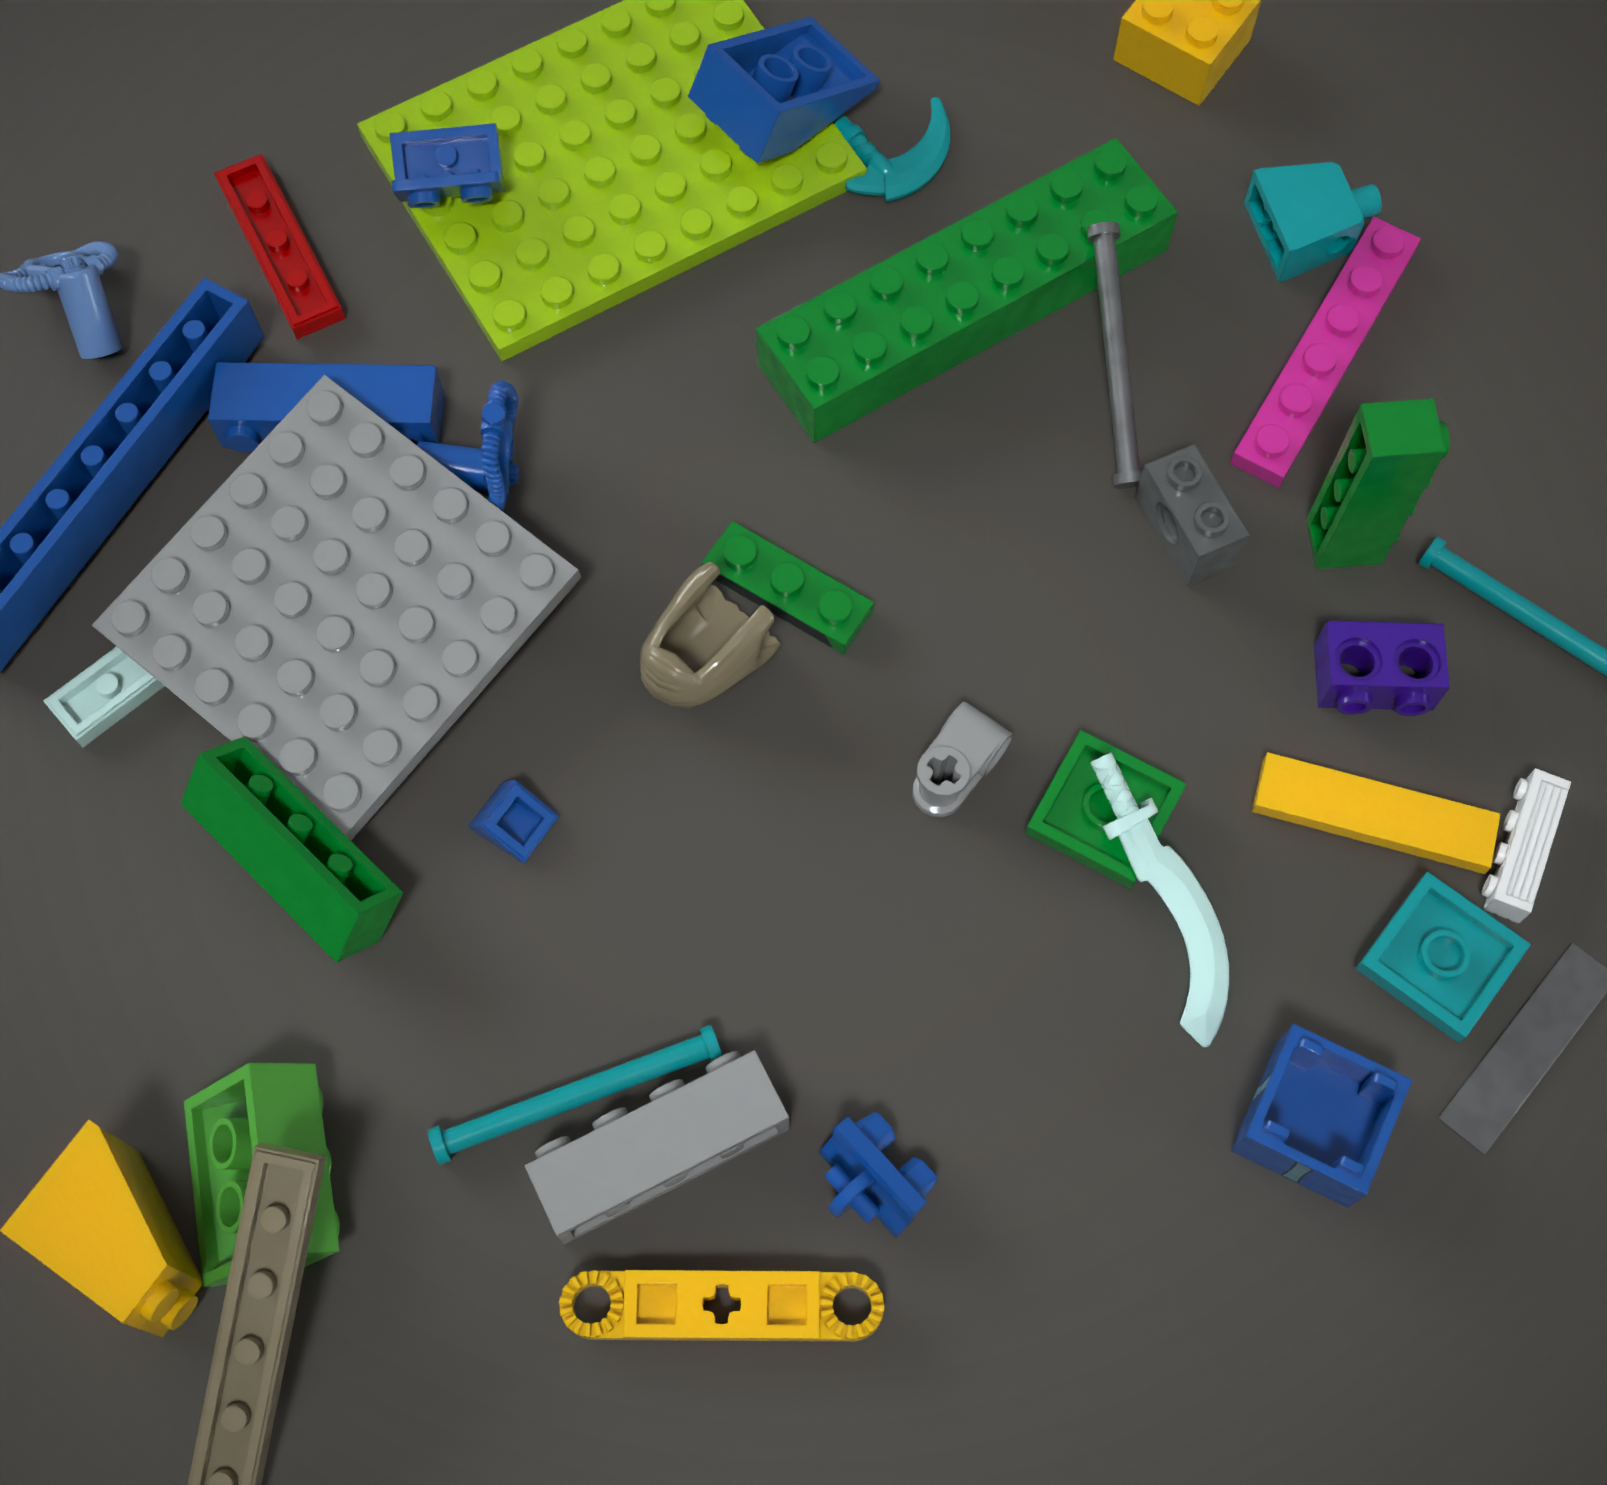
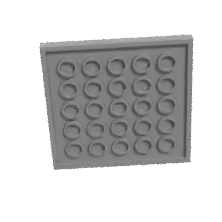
[92,375,582,840]

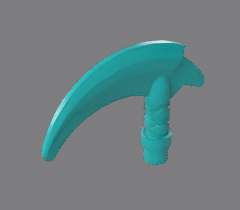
[835,97,950,202]

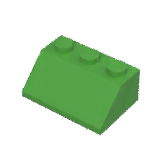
[184,1063,340,1288]

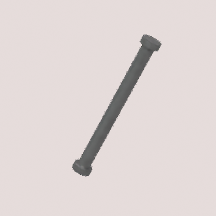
[1087,221,1143,489]

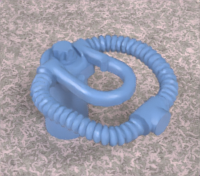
[0,241,123,359]

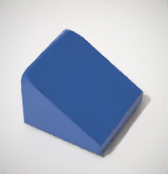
[469,780,559,863]

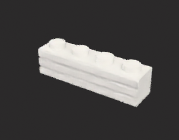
[1482,768,1571,924]

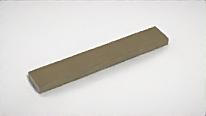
[188,1142,326,1485]

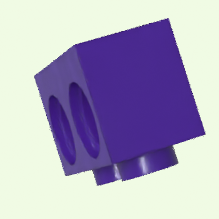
[1314,621,1450,716]

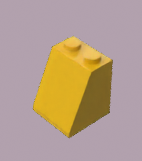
[0,1119,203,1338]

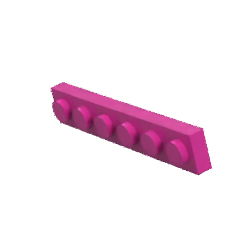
[1230,216,1422,488]

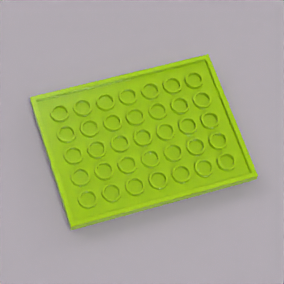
[357,0,867,361]

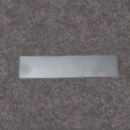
[1438,942,1607,1155]

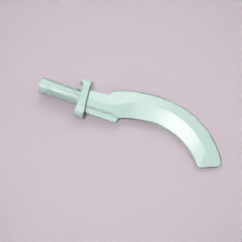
[1090,752,1229,1047]

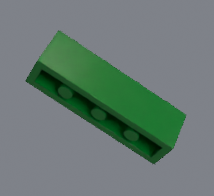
[1306,398,1450,569]
[180,736,403,963]

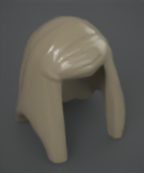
[640,562,780,709]

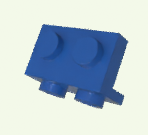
[390,123,505,208]

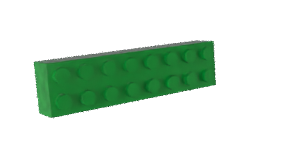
[756,138,1178,443]

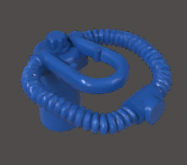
[417,380,519,511]

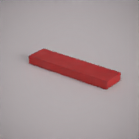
[214,154,346,339]

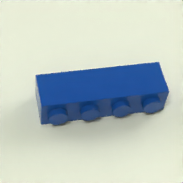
[208,362,445,452]

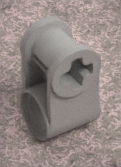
[912,701,1014,817]

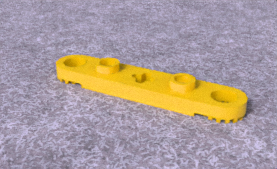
[559,1270,885,1342]

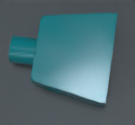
[1244,162,1382,282]

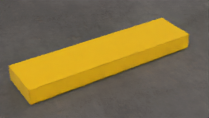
[1251,752,1501,874]

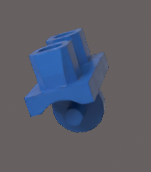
[819,1112,937,1237]

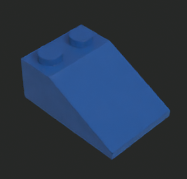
[688,16,881,164]

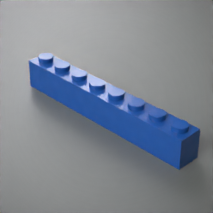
[0,278,265,672]

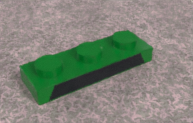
[701,521,874,655]

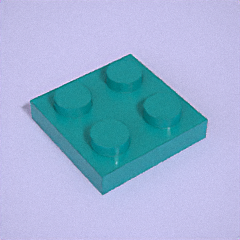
[1355,872,1531,1044]

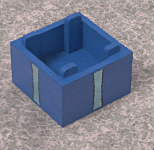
[1231,1024,1413,1208]

